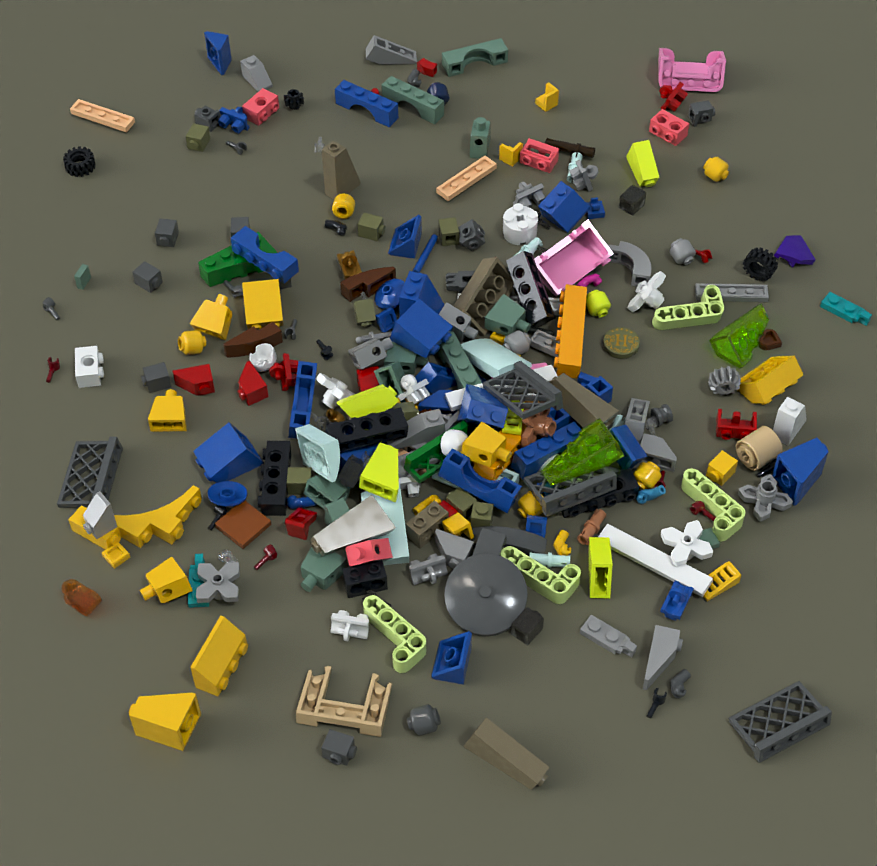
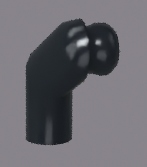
[325,220,347,235]

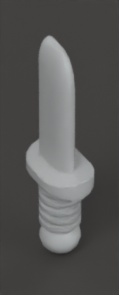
[356,331,392,344]

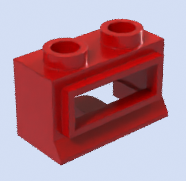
[716,409,757,440]

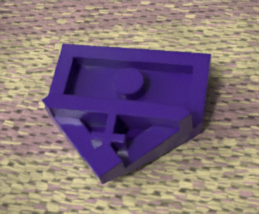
[774,235,816,268]

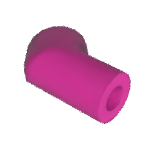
[576,273,602,287]

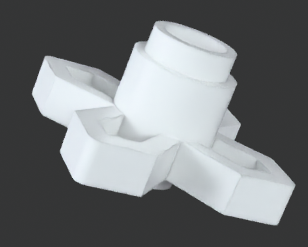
[627,271,666,313]
[316,373,355,409]
[661,520,713,566]

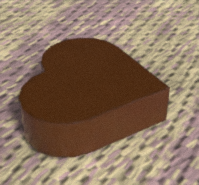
[758,329,782,350]

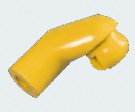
[412,495,441,515]
[553,530,571,556]

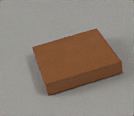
[215,501,272,549]

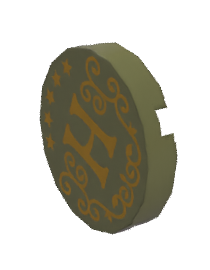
[603,327,640,359]

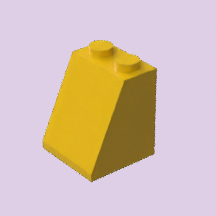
[242,279,284,330]
[129,692,201,751]

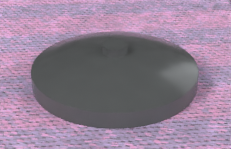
[445,553,528,636]

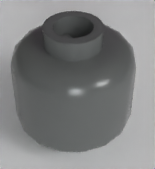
[407,704,441,736]

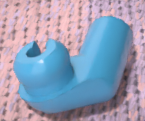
[636,485,666,504]

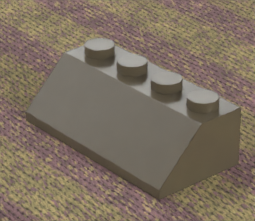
[454,257,514,336]

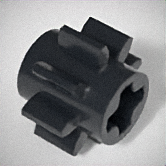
[284,89,304,110]

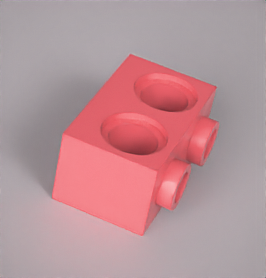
[649,109,689,146]

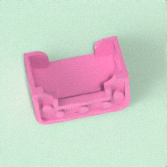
[658,48,726,92]
[534,220,614,297]

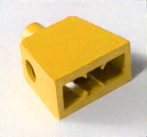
[190,294,232,340]
[148,389,187,432]
[461,422,512,467]
[139,557,193,603]

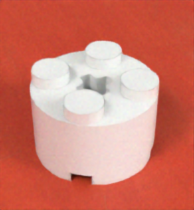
[503,203,538,245]

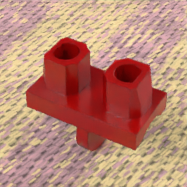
[659,82,688,112]
[269,353,298,391]

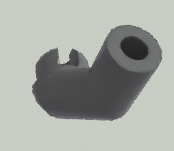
[407,69,421,88]
[670,669,691,698]

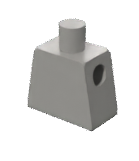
[439,302,479,343]
[348,337,394,369]

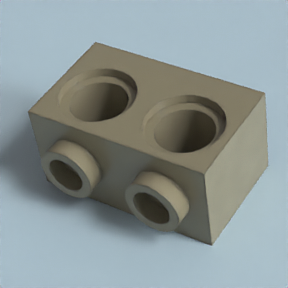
[406,500,449,549]

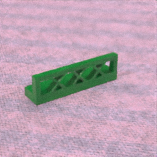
[404,420,469,484]

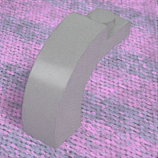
[607,241,651,287]

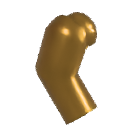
[326,408,345,423]

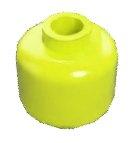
[586,290,611,318]

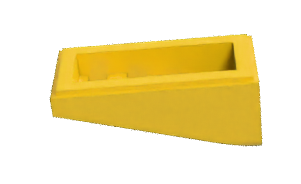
[703,561,741,602]

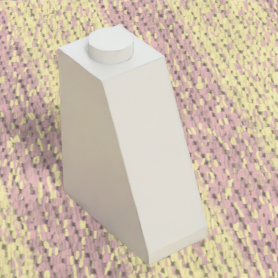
[773,397,807,446]

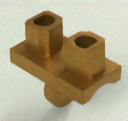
[337,250,362,279]

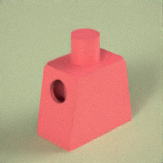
[345,538,393,567]

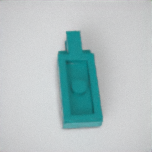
[820,292,872,326]
[188,553,210,608]

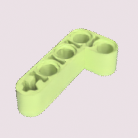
[652,285,724,330]
[681,468,745,542]
[501,546,581,604]
[363,595,427,673]

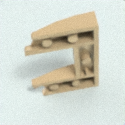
[296,666,392,737]

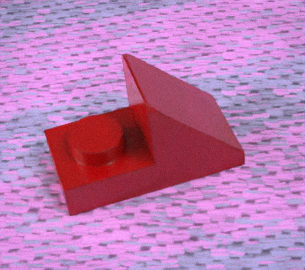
[285,508,317,540]

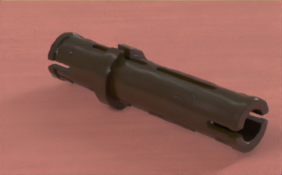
[545,138,595,158]

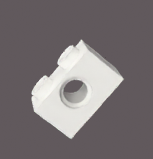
[75,346,104,388]

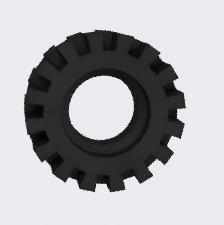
[63,146,96,177]
[743,247,778,281]

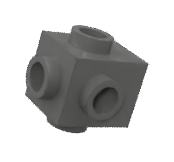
[458,219,485,251]

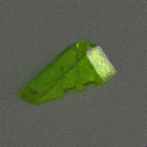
[709,303,769,368]
[541,418,624,486]

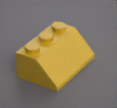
[737,355,803,405]
[190,615,248,696]

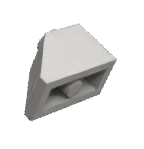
[240,55,273,92]
[640,433,677,472]
[83,491,117,539]
[435,529,474,569]

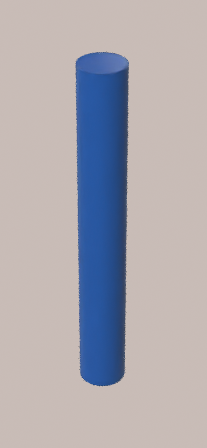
[413,234,438,273]

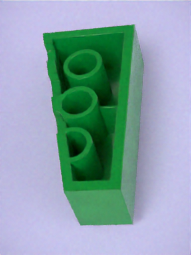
[198,232,277,287]

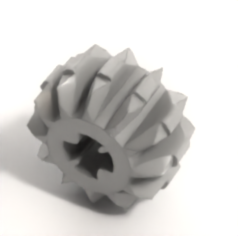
[708,366,741,396]

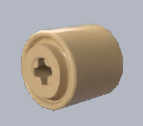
[736,426,783,471]

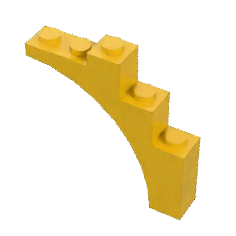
[68,485,202,550]

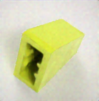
[626,140,659,187]
[337,384,399,430]
[359,442,399,502]
[588,537,613,599]

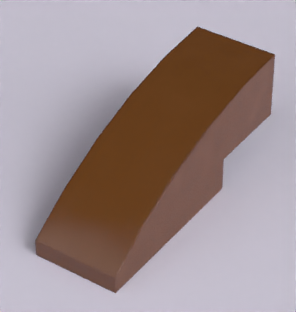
[340,267,396,302]
[223,322,283,358]

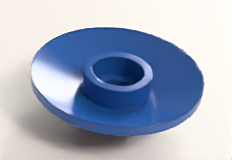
[375,279,405,310]
[208,481,247,506]

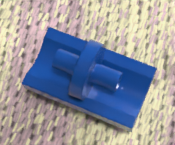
[218,106,250,134]
[660,580,694,621]

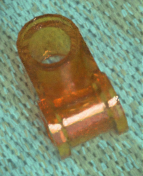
[61,579,102,616]

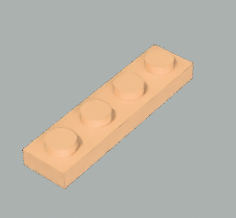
[70,99,135,132]
[436,156,497,201]

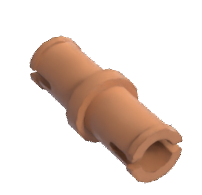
[577,509,607,545]

